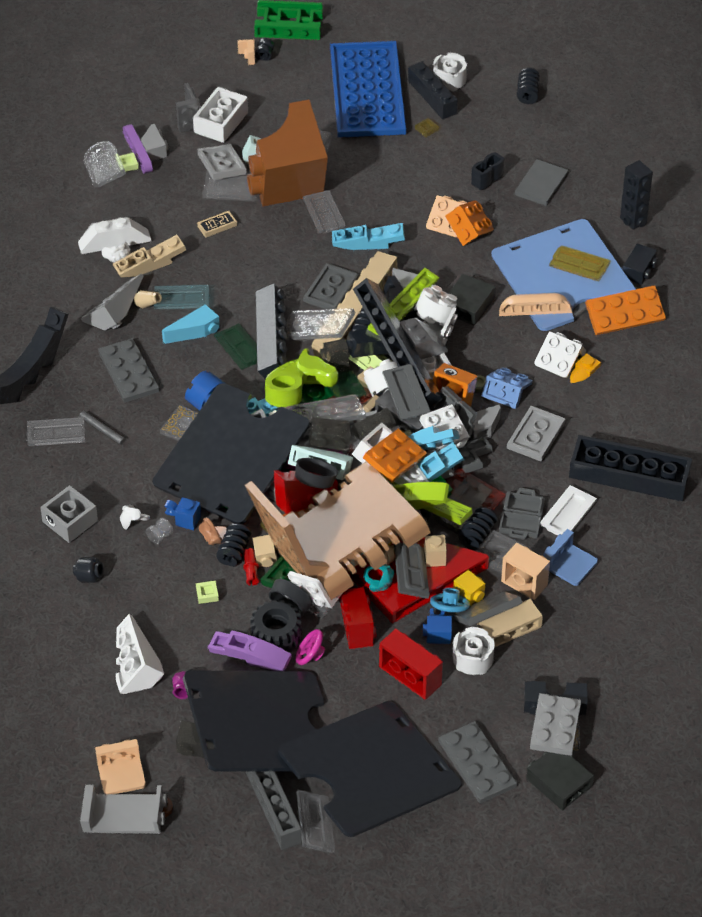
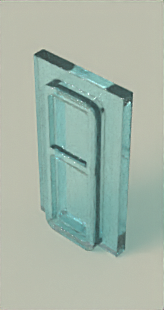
[154,285,210,309]

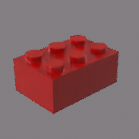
[379,629,443,700]

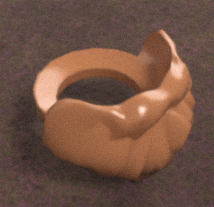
[199,517,226,546]

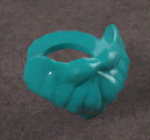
[363,564,394,592]

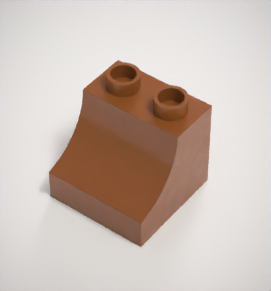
[247,99,328,206]

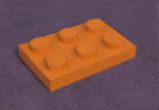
[363,428,427,483]

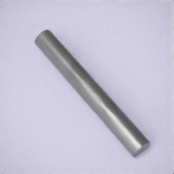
[79,411,125,445]

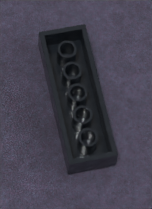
[569,435,692,502]

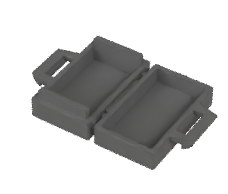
[431,386,477,440]
[499,488,545,539]

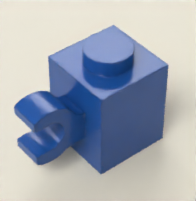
[164,497,201,531]
[423,608,452,644]

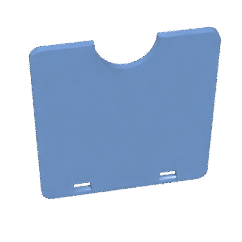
[492,219,636,331]

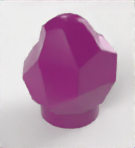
[172,671,188,699]

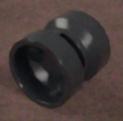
[255,38,274,61]

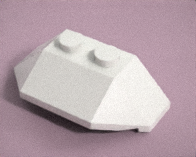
[78,217,151,254]

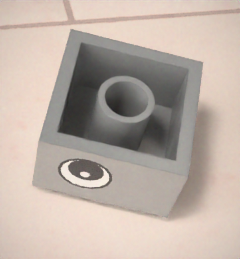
[41,485,98,543]

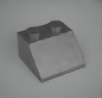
[400,318,448,360]

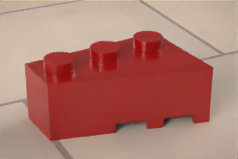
[274,470,338,514]
[340,587,377,649]

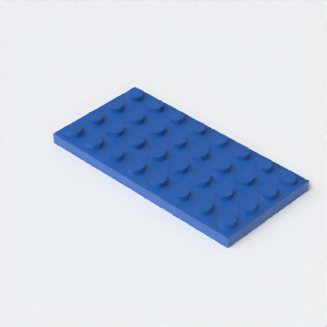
[330,41,406,137]

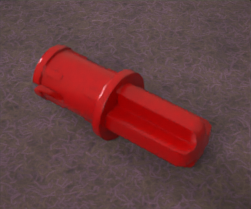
[243,548,259,585]

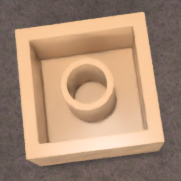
[501,543,550,600]

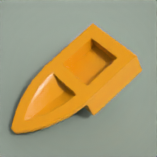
[570,354,601,383]

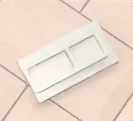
[540,485,597,535]

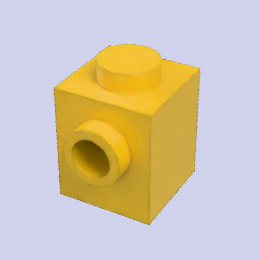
[454,570,485,606]

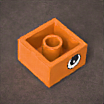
[433,363,478,407]

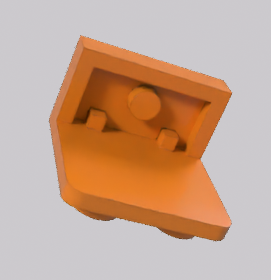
[445,200,493,246]

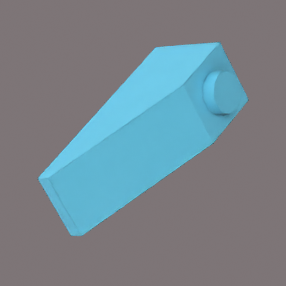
[162,304,220,344]

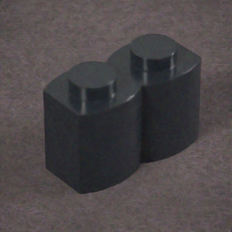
[471,152,504,190]

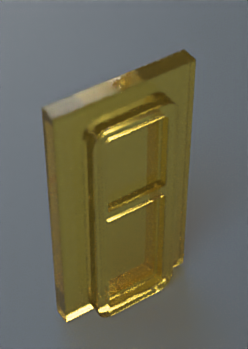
[549,245,610,282]

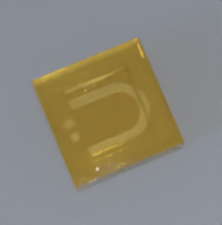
[415,118,439,137]

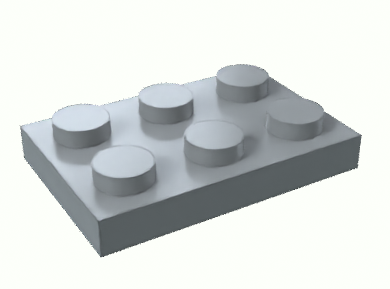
[198,144,246,180]
[507,406,565,462]
[530,693,581,756]

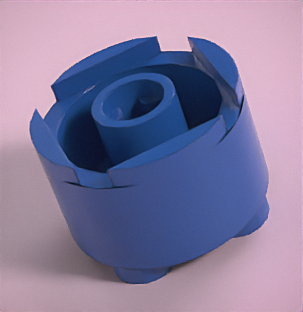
[185,371,224,411]

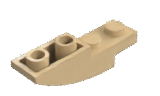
[113,235,186,277]

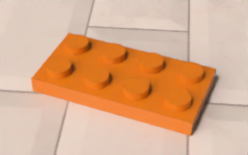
[585,285,666,335]

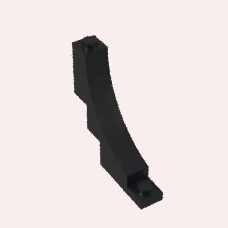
[345,275,418,358]
[0,307,69,404]

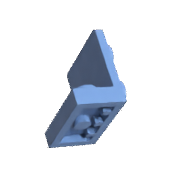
[481,368,533,409]

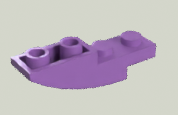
[208,630,292,671]

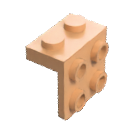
[426,195,467,237]
[95,739,146,794]

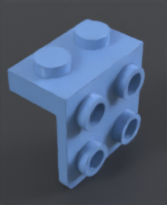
[543,529,597,586]

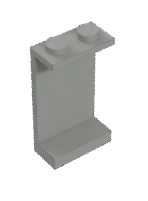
[80,785,167,833]

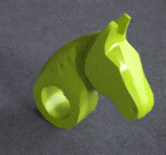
[265,348,338,407]

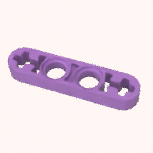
[123,124,153,174]

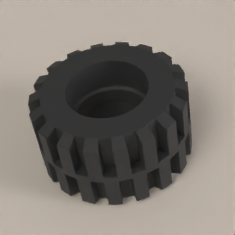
[250,600,302,652]

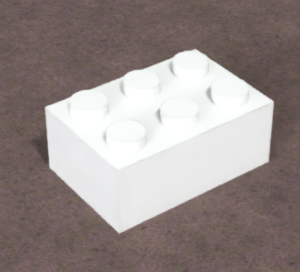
[193,87,248,143]

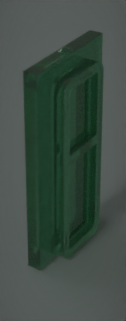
[214,323,257,370]
[329,371,367,403]

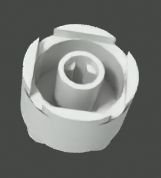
[433,53,467,91]
[414,285,457,326]
[363,359,398,397]
[453,627,494,675]

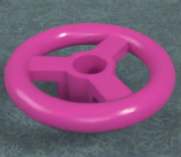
[295,629,325,665]

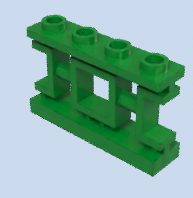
[254,0,323,40]

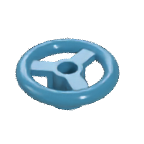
[430,588,470,612]

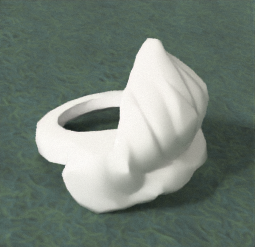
[102,241,131,263]
[120,505,150,530]

